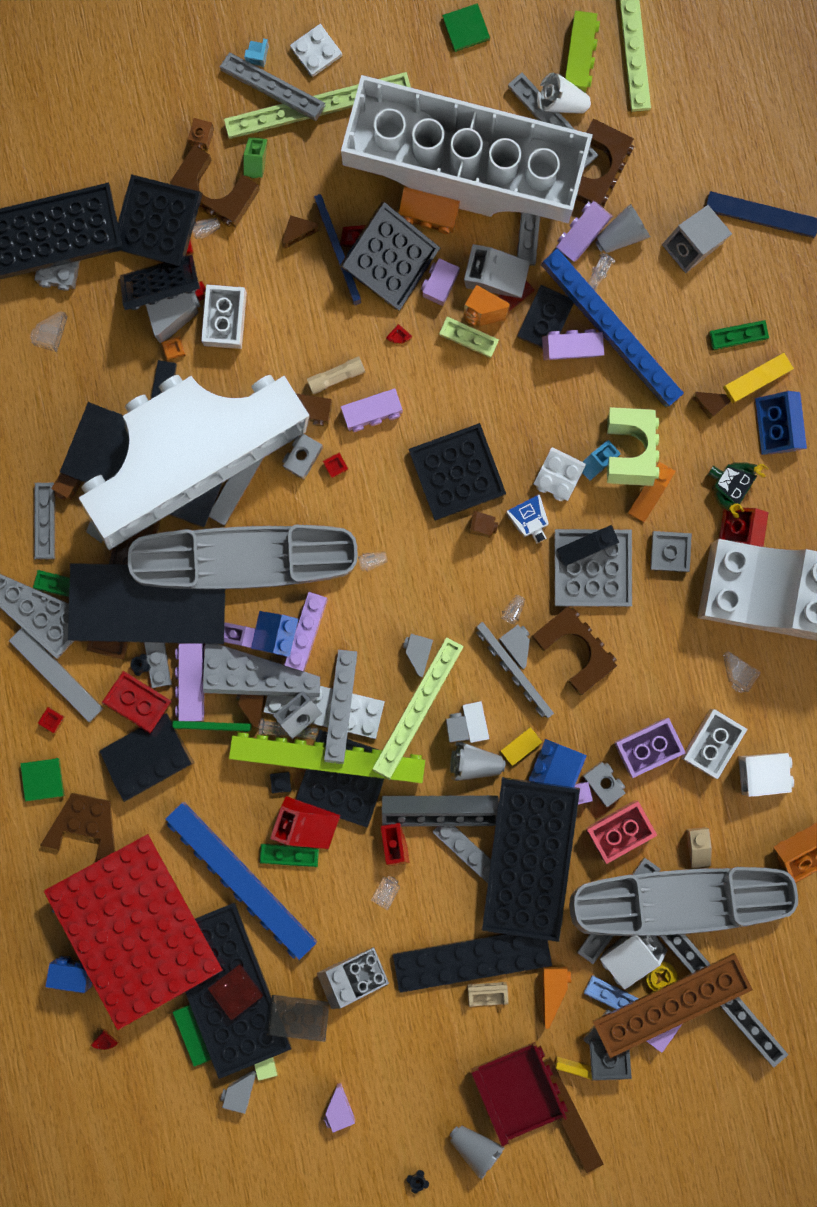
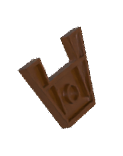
[40,793,115,859]

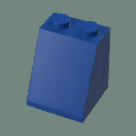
[251,611,298,657]

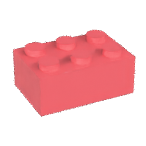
[585,800,657,864]

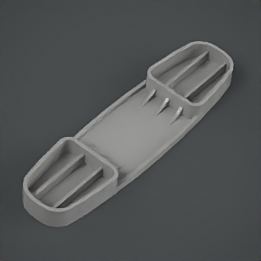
[128,525,358,589]
[569,867,798,936]

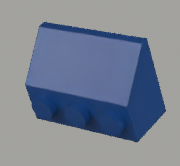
[755,391,807,455]
[529,739,587,787]

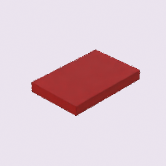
[102,671,172,734]

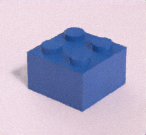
[46,956,92,993]

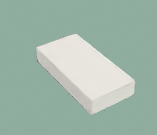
[462,701,489,743]

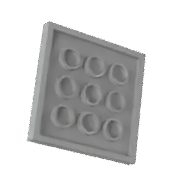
[555,529,632,607]

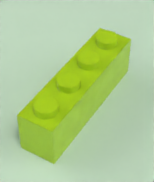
[565,10,600,93]

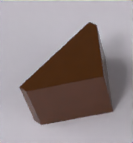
[283,215,319,248]
[693,392,731,419]

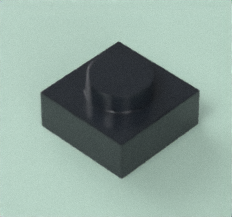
[270,772,292,793]

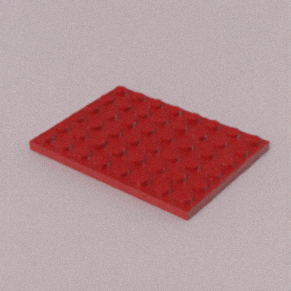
[43,834,222,1031]

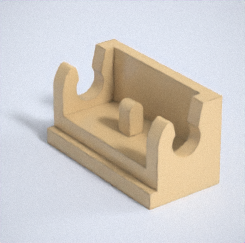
[468,982,508,1007]

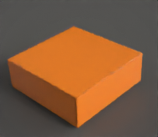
[161,336,186,361]

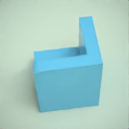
[244,39,269,67]

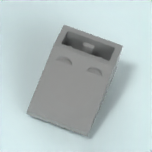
[464,244,530,298]
[317,948,389,1009]

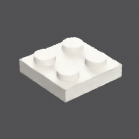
[290,24,343,78]

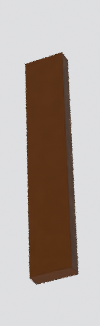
[543,1057,604,1173]

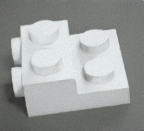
[534,447,586,501]

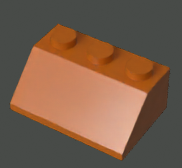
[399,187,460,234]
[463,285,510,327]
[774,822,817,883]

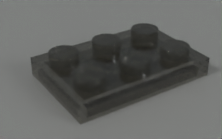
[267,995,330,1042]

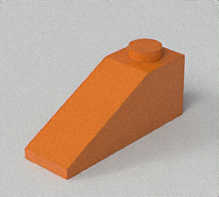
[628,462,676,523]
[543,966,571,1029]

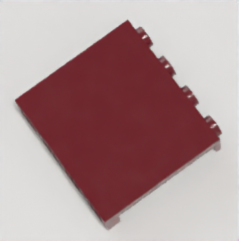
[471,1042,568,1146]

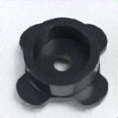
[131,654,151,676]
[406,1170,429,1193]

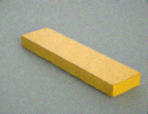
[723,353,794,404]

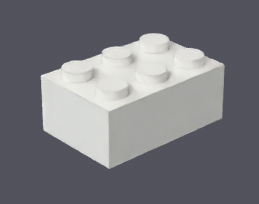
[201,285,247,349]
[681,709,747,779]

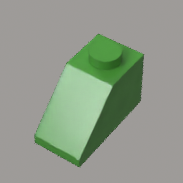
[244,137,267,178]

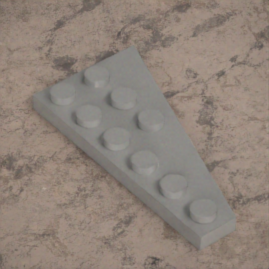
[0,574,74,659]
[203,644,320,697]

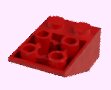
[270,796,341,849]

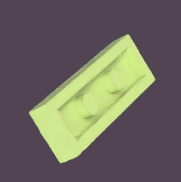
[439,317,499,358]

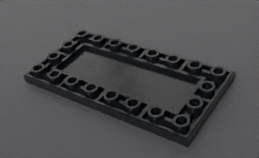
[60,402,223,528]
[68,563,225,644]

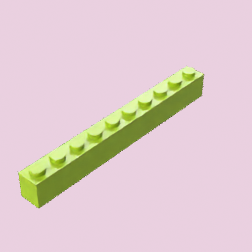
[229,732,425,783]

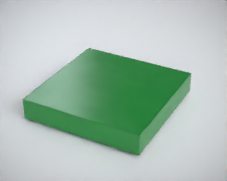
[442,3,490,52]
[20,758,65,802]

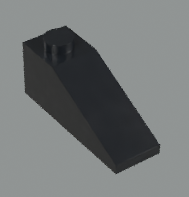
[557,525,619,567]

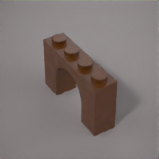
[576,118,635,206]
[170,145,260,227]
[532,606,617,695]

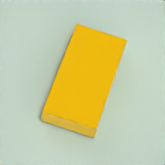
[501,727,542,766]
[555,1056,592,1080]

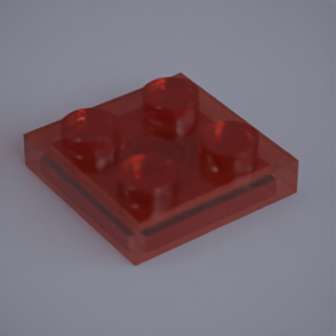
[208,964,263,1020]

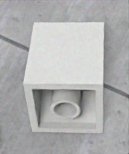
[739,753,794,797]
[600,936,668,990]

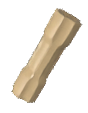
[307,356,365,395]

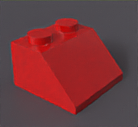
[719,507,769,547]

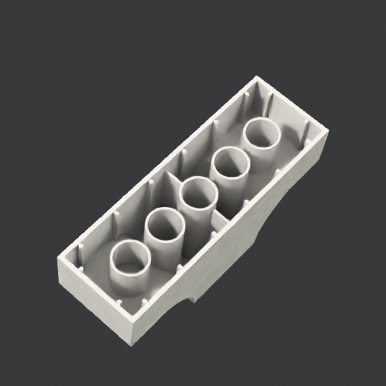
[341,75,593,223]
[79,375,309,550]
[698,539,817,641]

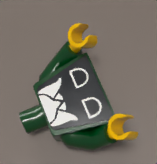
[707,462,769,518]

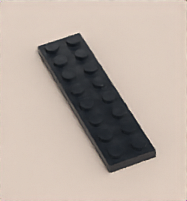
[393,934,552,993]

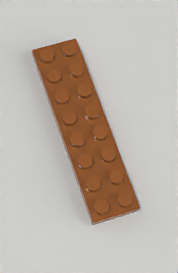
[593,953,753,1058]

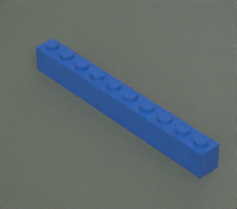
[541,248,684,408]
[166,802,317,960]

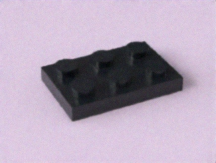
[517,285,574,349]

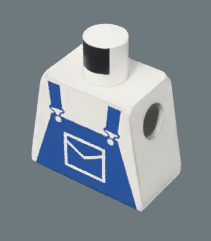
[506,495,549,544]

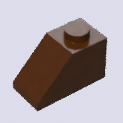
[296,393,332,426]
[469,511,498,538]
[236,694,265,728]

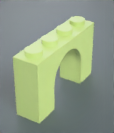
[607,407,659,486]

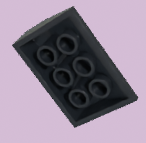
[99,713,195,802]

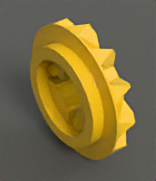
[646,961,677,991]

